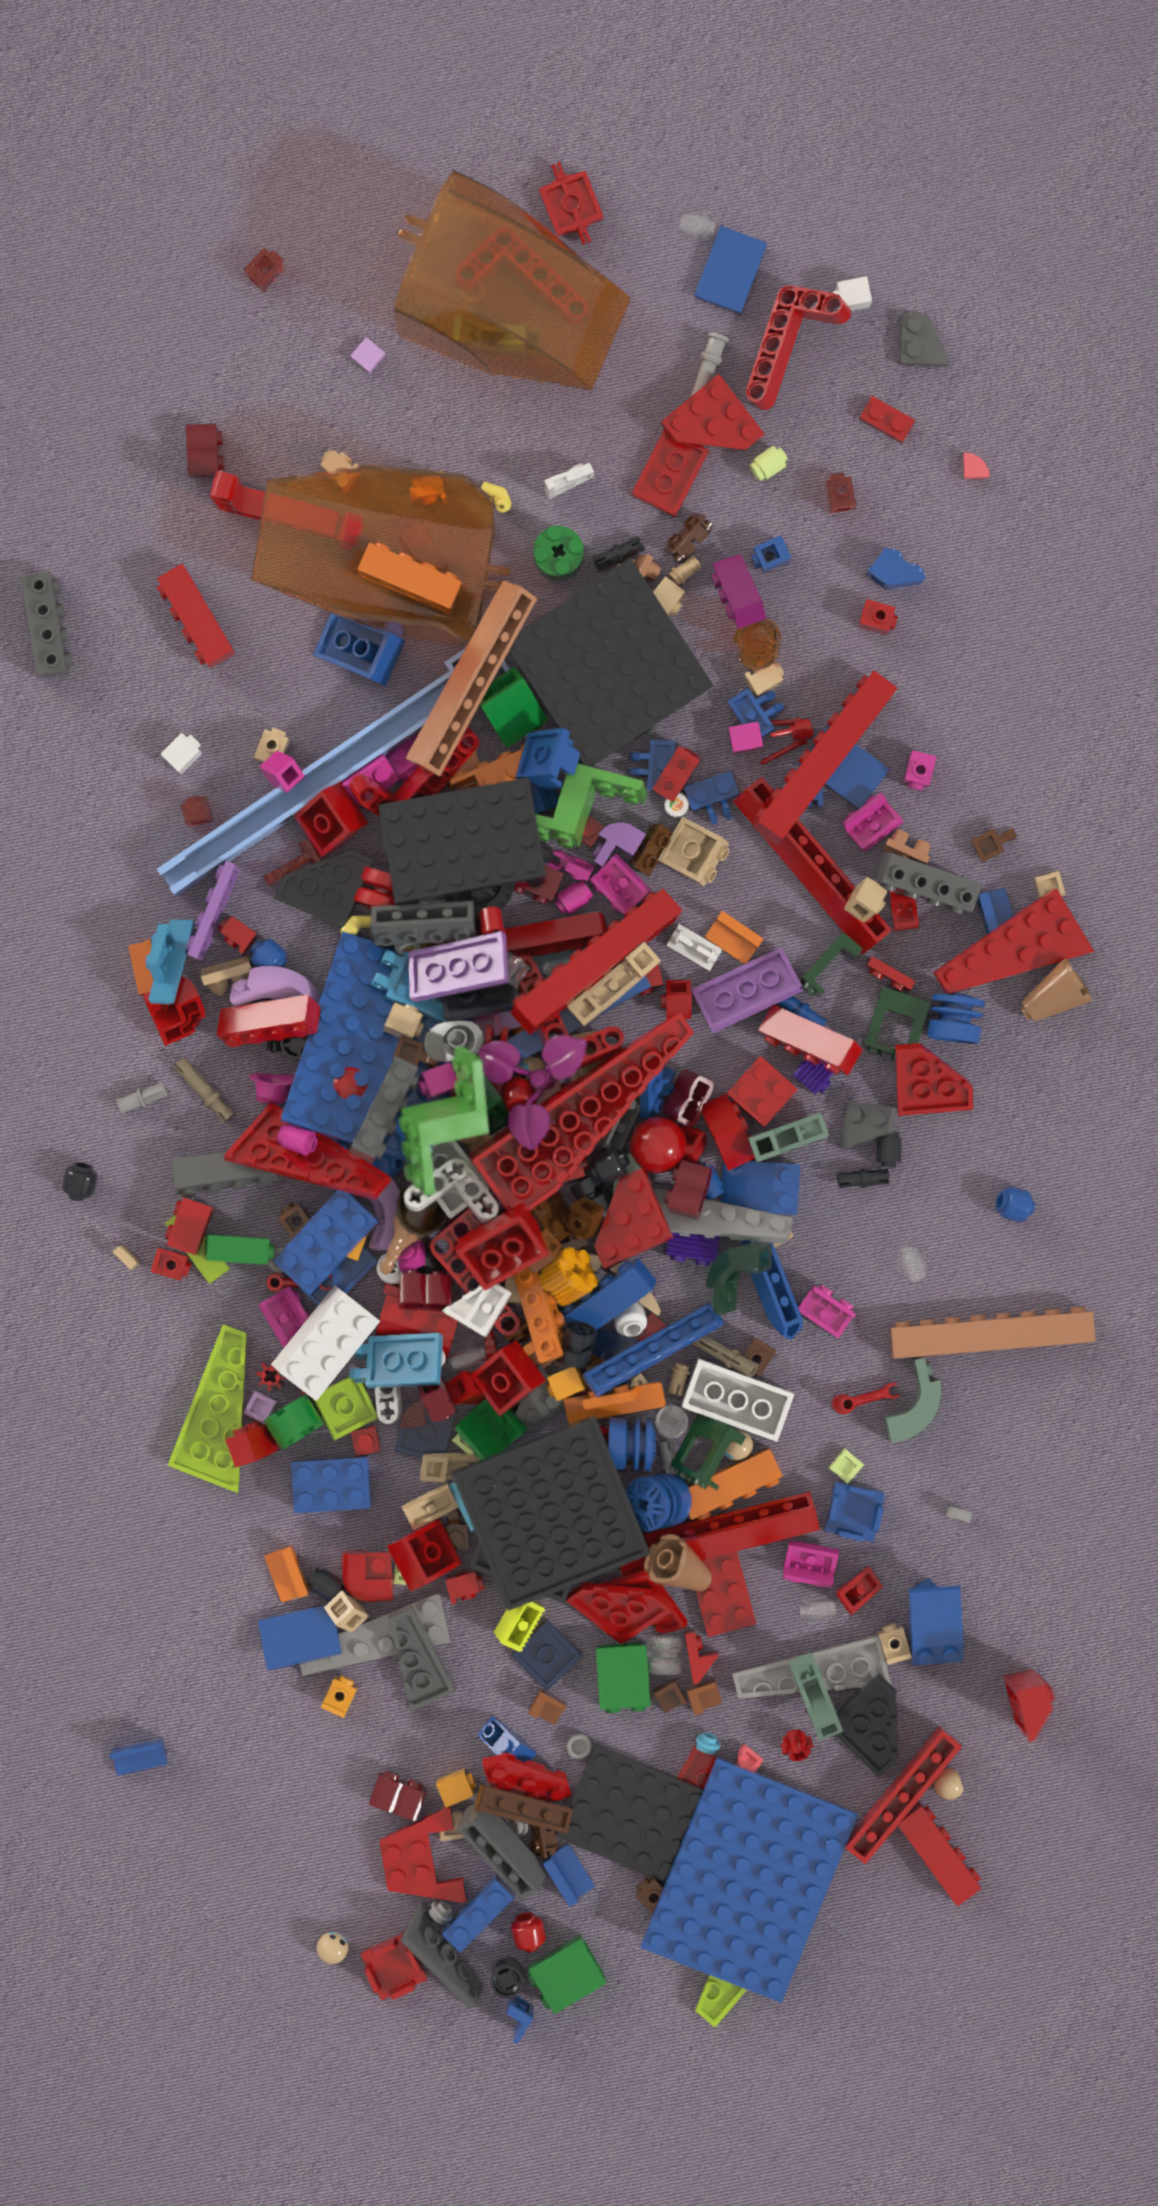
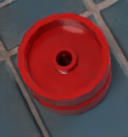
[353,867,408,910]

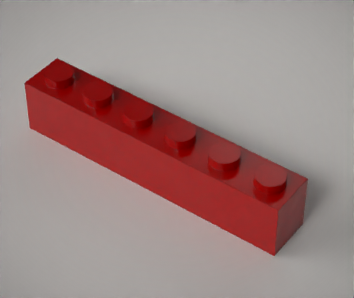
[845,1725,962,1865]

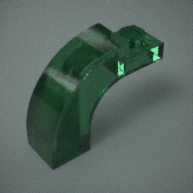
[706,1242,772,1315]

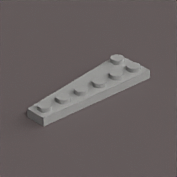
[653,1188,793,1244]
[300,1592,451,1676]
[732,1635,891,1698]

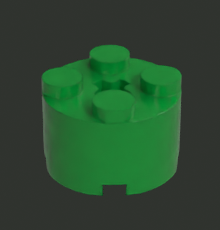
[533,525,584,581]
[263,1394,324,1450]

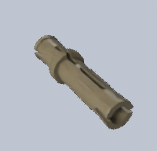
[173,1057,235,1123]
[691,1335,758,1378]

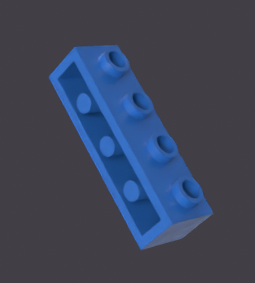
[560,1258,657,1330]

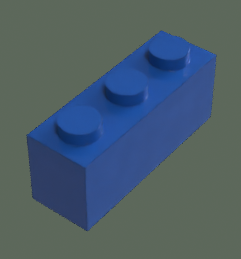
[442,1874,515,1953]

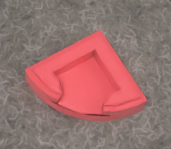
[963,453,990,479]
[737,1744,764,1772]

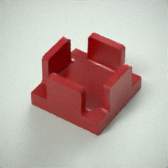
[360,1933,428,2001]

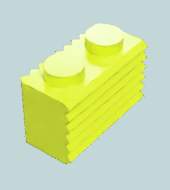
[493,1599,545,1652]

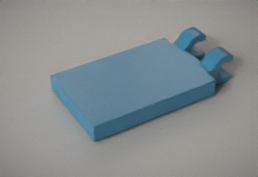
[371,950,445,1023]
[349,1333,443,1388]

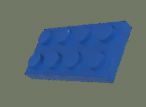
[273,1190,379,1296]

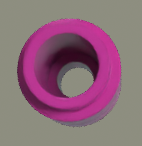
[555,880,593,916]
[277,1124,317,1156]

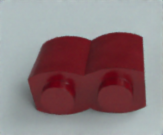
[186,424,224,478]
[663,1069,713,1128]
[665,1160,713,1220]
[398,1270,452,1312]
[368,1771,427,1821]

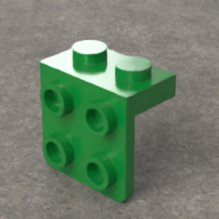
[455,1399,527,1459]

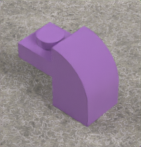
[592,822,646,868]

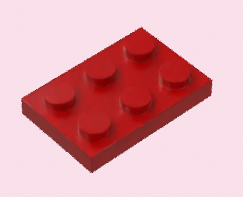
[696,1551,757,1637]

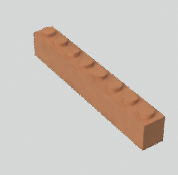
[406,581,538,776]
[889,1306,1096,1359]

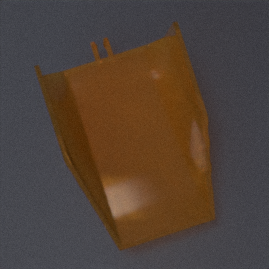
[393,170,631,390]
[251,464,510,646]

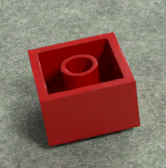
[293,782,369,857]
[726,1056,798,1128]
[470,1340,547,1416]
[387,1518,462,1591]

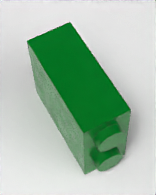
[479,666,548,748]
[204,1234,274,1265]
[596,1642,651,1713]
[527,1934,607,2014]

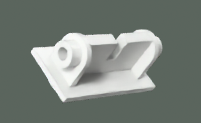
[666,924,722,971]

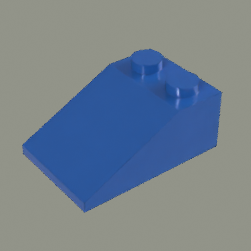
[313,609,405,686]
[721,1161,800,1215]
[909,1586,964,1665]

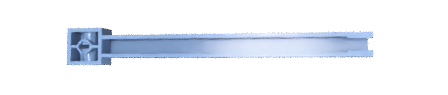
[157,648,509,897]

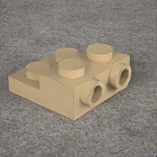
[657,817,729,887]

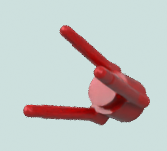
[760,717,813,765]

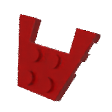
[379,1806,467,1903]

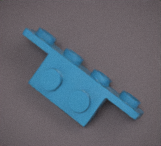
[146,920,195,1004]

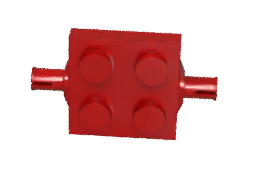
[539,162,604,245]

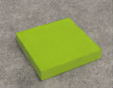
[312,1376,378,1441]

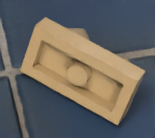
[201,955,252,997]
[401,1483,459,1531]

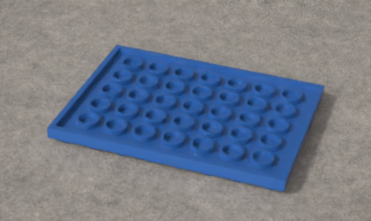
[280,931,474,1162]
[640,1757,858,2003]

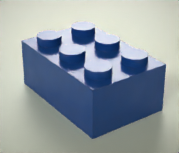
[291,1455,372,1513]

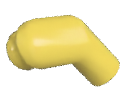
[480,481,511,513]
[340,915,371,935]

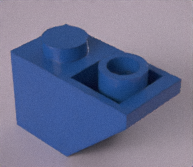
[866,547,926,590]
[477,1715,537,1762]

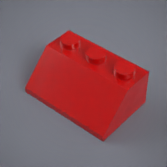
[456,1202,549,1291]
[375,1294,459,1363]

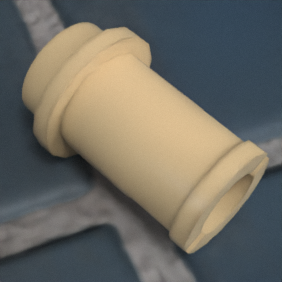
[668,556,702,586]
[667,1362,691,1396]

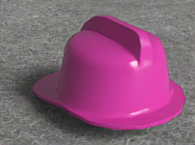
[249,1073,295,1104]

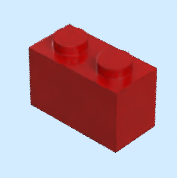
[165,1197,215,1255]
[225,1421,280,1468]

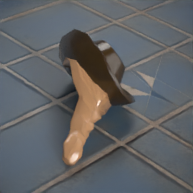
[380,1186,447,1275]

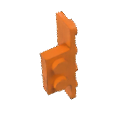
[448,744,525,791]
[513,1267,566,1363]
[564,1382,666,1423]

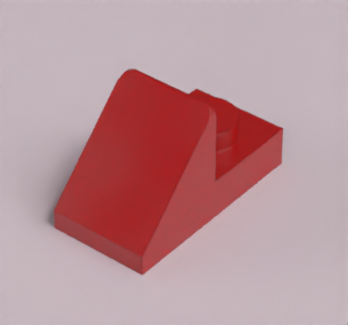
[836,1566,883,1615]
[684,1629,719,1684]

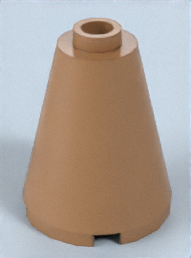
[1020,958,1093,1022]
[645,1534,712,1592]

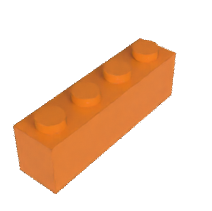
[357,542,462,615]
[688,1447,783,1520]

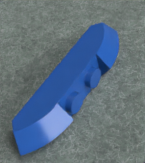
[741,1240,803,1340]

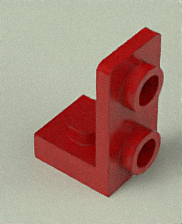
[653,744,702,802]

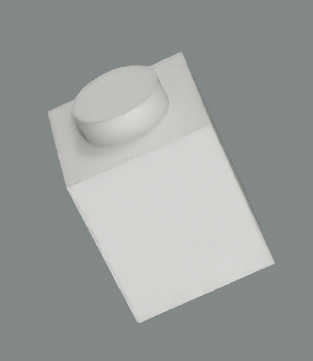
[832,276,872,311]
[161,733,202,775]

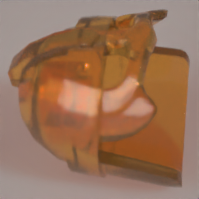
[733,617,782,670]

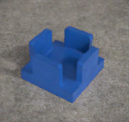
[515,727,580,790]
[824,1481,885,1542]

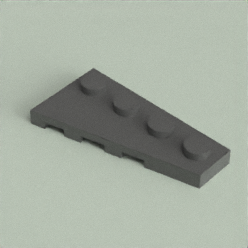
[389,1605,456,1712]
[400,1902,484,2009]

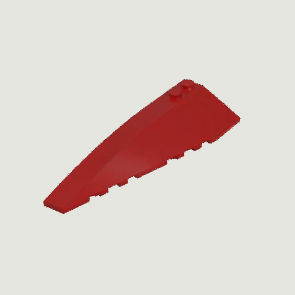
[467,1012,694,1211]

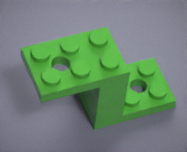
[535,764,647,849]
[399,1046,488,1196]

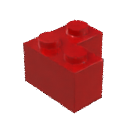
[701,1094,755,1171]

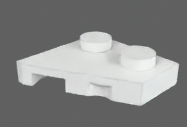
[544,463,594,499]
[443,1284,512,1337]

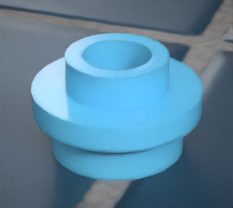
[696,1732,721,1754]

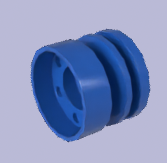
[927,993,985,1044]
[609,1416,656,1472]
[626,1473,692,1531]

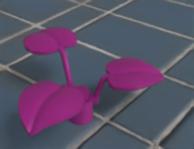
[479,1036,587,1150]

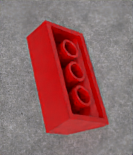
[1003,1669,1055,1742]

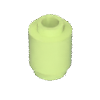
[749,446,788,482]

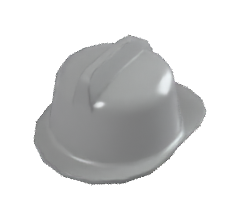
[424,1020,484,1062]

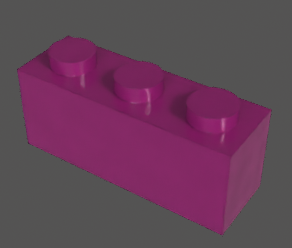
[711,554,766,629]

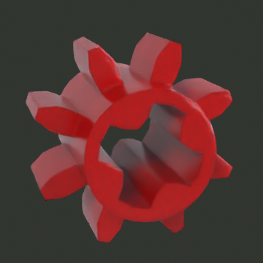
[256,1360,287,1392]
[781,1729,813,1762]

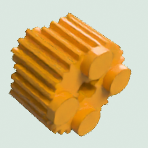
[538,1247,598,1306]

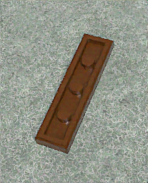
[474,1785,573,1834]

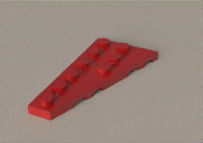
[932,888,1095,994]
[223,1102,391,1200]

